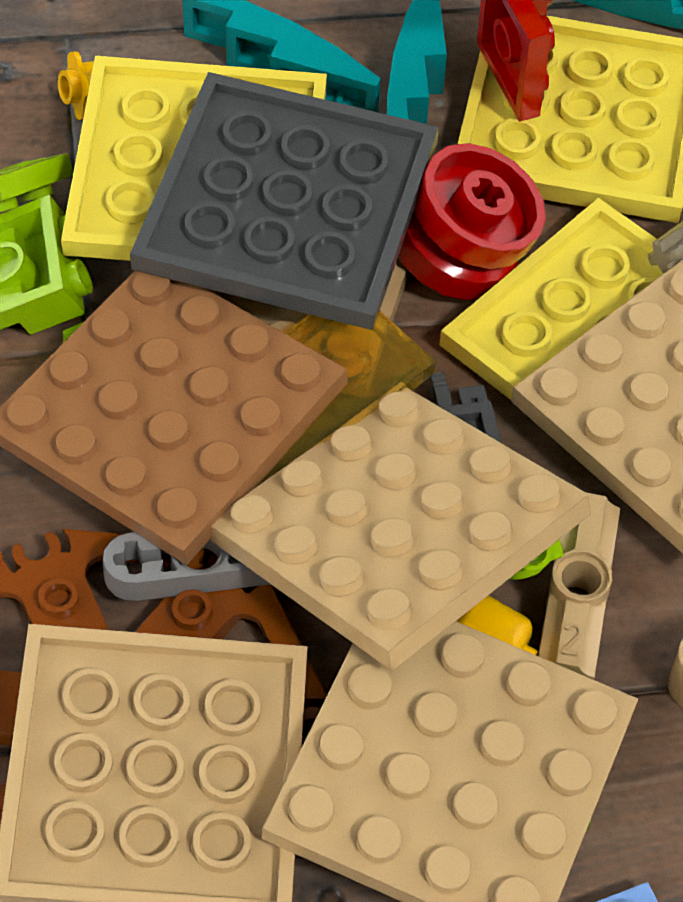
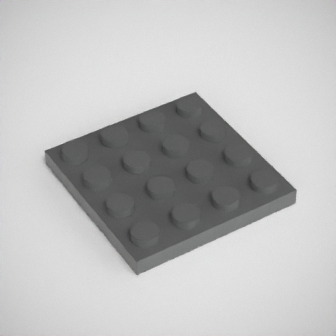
[130,72,439,330]

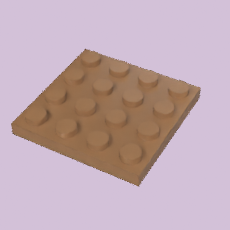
[0,270,348,565]

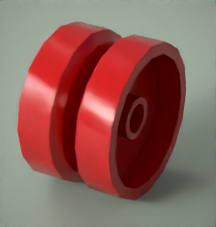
[399,143,546,300]

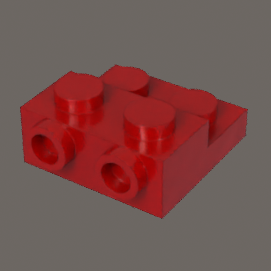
[477,0,555,122]

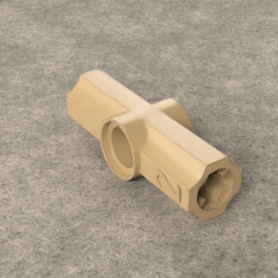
[538,492,620,680]

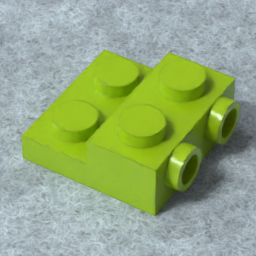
[0,194,93,335]

